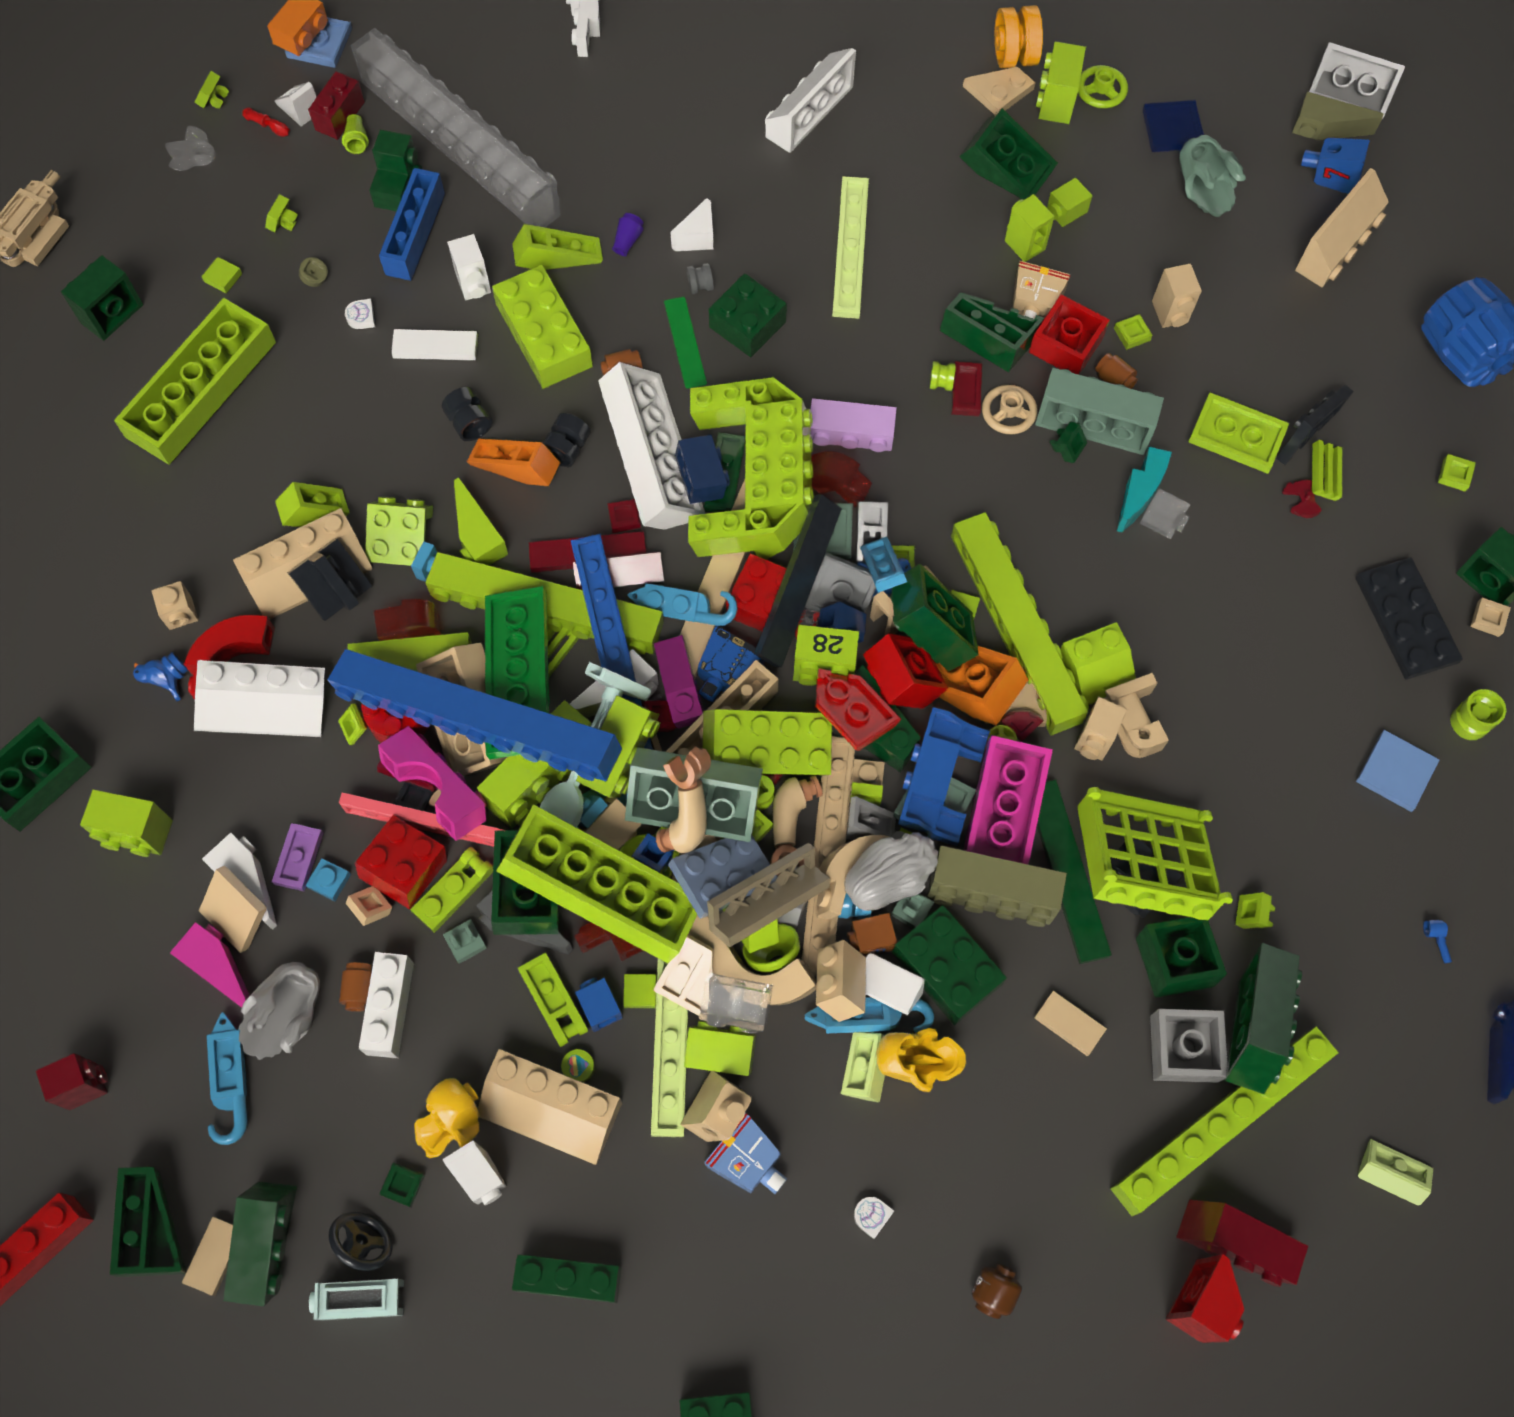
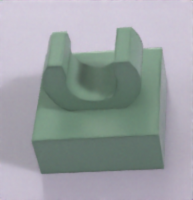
[891,893,934,929]
[443,919,487,964]

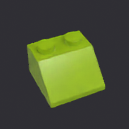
[1060,622,1136,705]

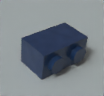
[675,435,729,504]

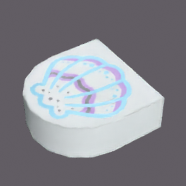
[345,299,375,329]
[854,1197,894,1239]

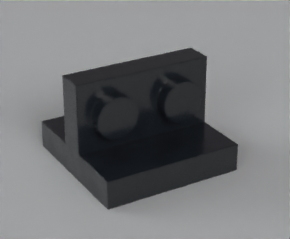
[287,538,372,621]

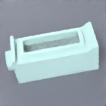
[309,1279,404,1320]

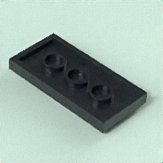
[1355,557,1463,680]

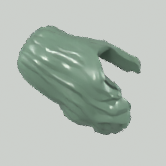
[1179,135,1246,217]

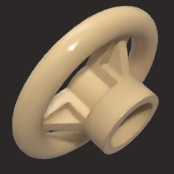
[982,385,1037,434]

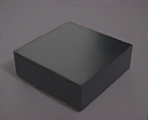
[393,782,435,812]

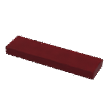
[528,531,646,573]

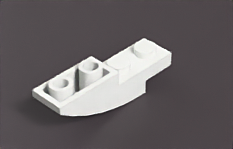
[566,0,601,57]

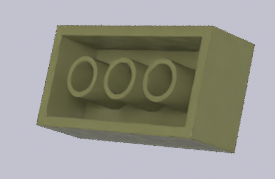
[927,846,1067,927]

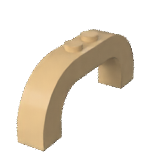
[672,835,817,1005]

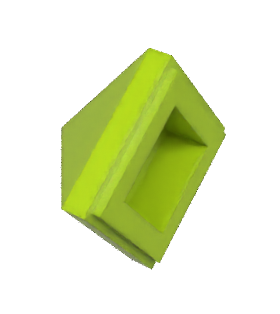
[338,704,368,745]

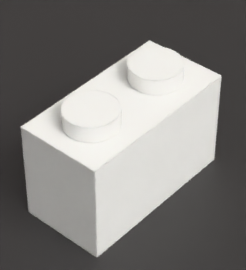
[447,234,491,301]

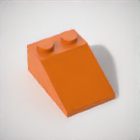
[935,646,1028,726]

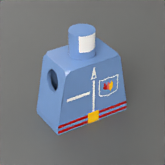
[705,1113,787,1194]

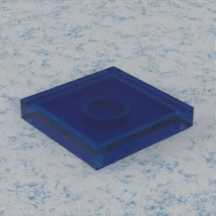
[1143,100,1204,152]

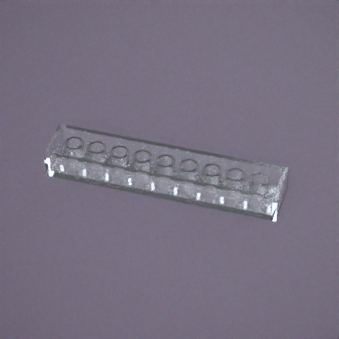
[351,28,561,228]

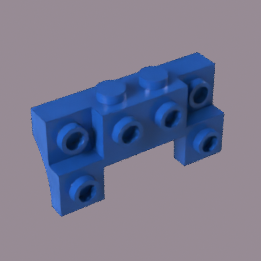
[898,707,990,846]

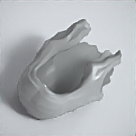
[844,831,938,911]
[238,962,320,1060]

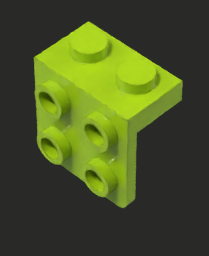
[365,497,433,566]

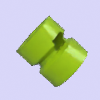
[1450,689,1507,740]

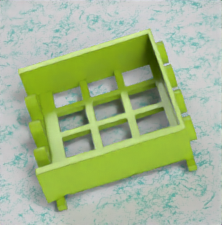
[1077,787,1233,920]

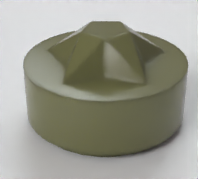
[299,257,328,287]

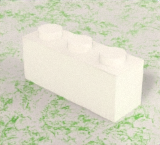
[359,952,414,1058]

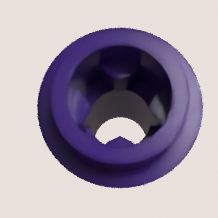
[612,213,644,256]

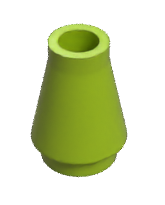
[342,114,369,154]

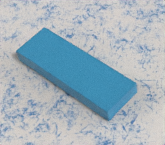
[860,537,907,593]

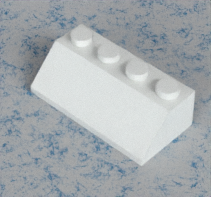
[765,48,856,153]
[194,660,325,737]

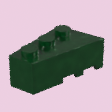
[939,292,1044,373]
[832,665,921,773]
[110,1167,187,1277]
[223,1182,297,1306]

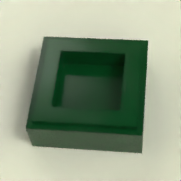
[379,1163,425,1207]

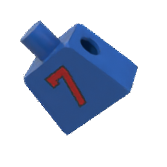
[1301,138,1370,194]

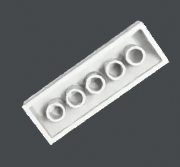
[598,362,705,530]

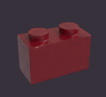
[308,71,365,140]
[36,1053,108,1110]

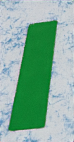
[664,297,707,389]

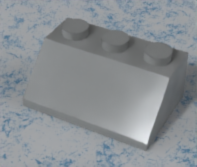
[1309,42,1405,119]

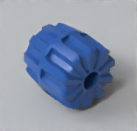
[1421,277,1514,387]

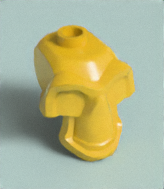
[877,1028,966,1092]
[414,1078,480,1158]

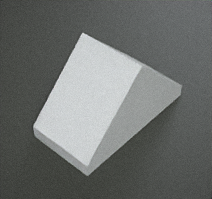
[275,82,316,127]
[671,198,713,251]

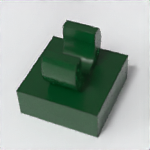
[1050,422,1088,463]

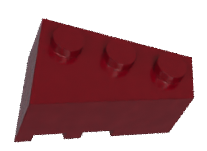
[1176,1200,1308,1287]

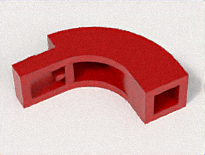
[184,615,275,700]

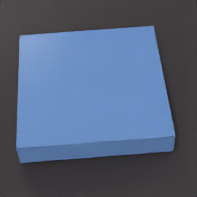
[285,17,352,68]
[1356,730,1439,812]

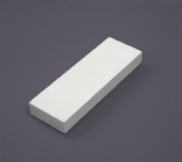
[391,329,478,360]

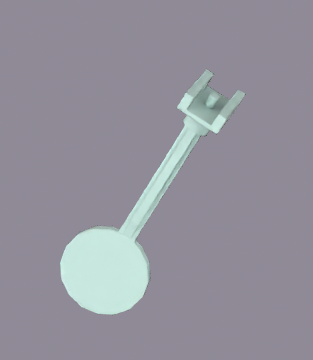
[540,662,652,828]

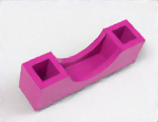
[378,726,487,841]

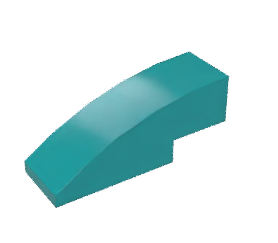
[1116,447,1172,532]

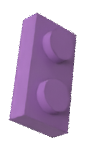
[272,823,324,892]

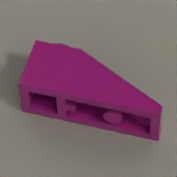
[654,635,704,729]

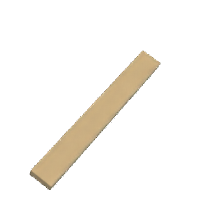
[679,479,747,678]
[802,736,855,977]

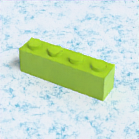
[348,632,472,672]

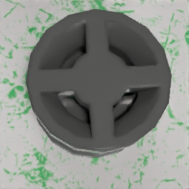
[687,263,714,295]

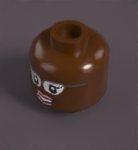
[972,1263,1022,1319]

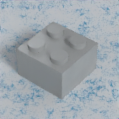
[1150,1009,1227,1083]

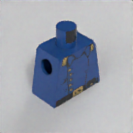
[698,626,765,702]

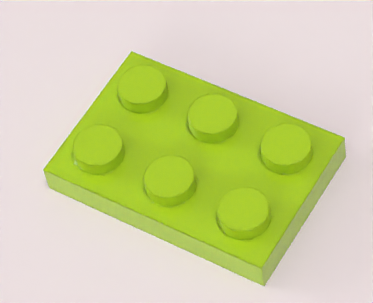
[1188,392,1289,474]

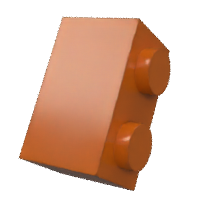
[267,0,328,56]

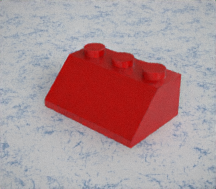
[1165,1254,1245,1343]

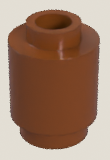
[600,349,643,376]
[1095,353,1138,389]
[339,962,372,1012]

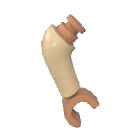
[656,746,711,854]
[770,775,823,877]

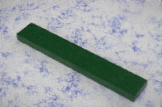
[1037,780,1112,965]

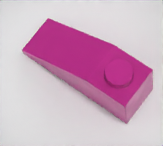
[170,922,250,1007]

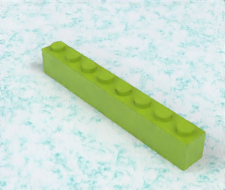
[951,512,1089,736]
[425,552,664,655]
[1110,1026,1339,1216]

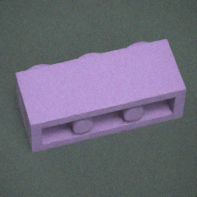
[811,398,897,452]

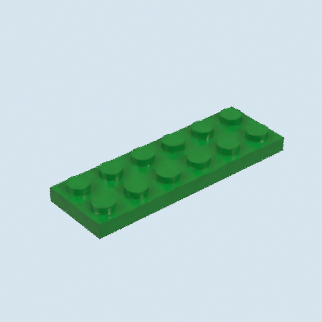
[485,586,549,760]

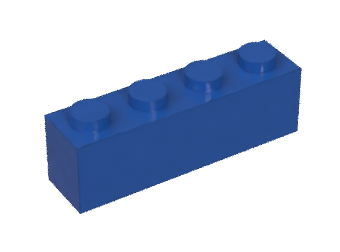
[379,168,445,281]

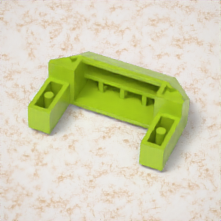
[688,377,814,560]

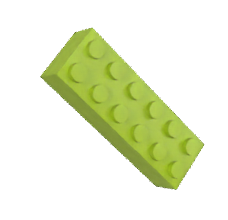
[114,298,276,465]
[496,804,697,963]

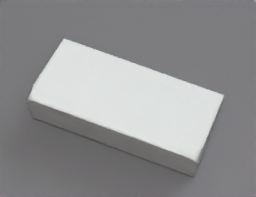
[866,953,924,1015]

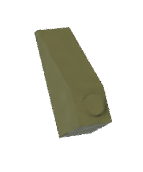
[1292,92,1384,140]

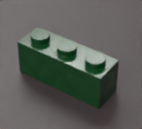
[512,1254,622,1304]

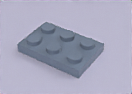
[668,836,778,919]

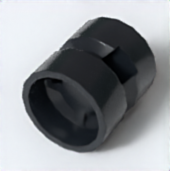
[441,387,493,441]
[543,413,591,467]

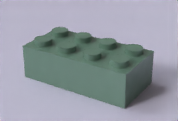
[1035,368,1164,455]
[625,747,763,842]

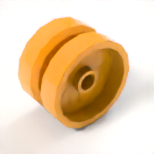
[994,5,1043,68]

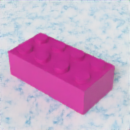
[963,735,1053,865]

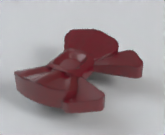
[1282,480,1322,518]

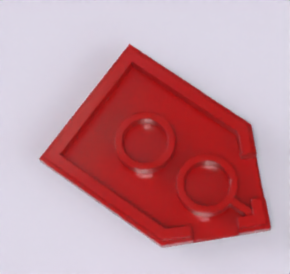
[815,668,901,751]

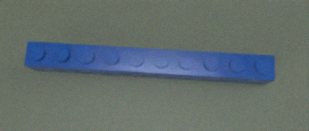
[327,649,622,782]

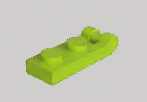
[410,847,493,933]
[518,952,588,1047]

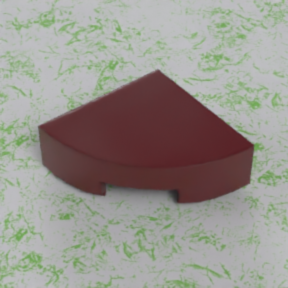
[1000,710,1044,741]

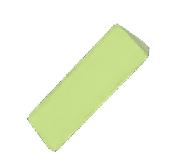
[841,1032,885,1102]
[1358,1139,1433,1205]

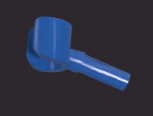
[1423,920,1452,964]

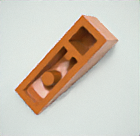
[467,439,560,486]

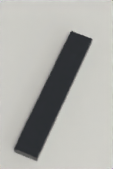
[754,494,842,667]

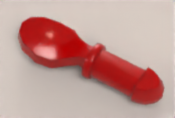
[242,107,290,137]

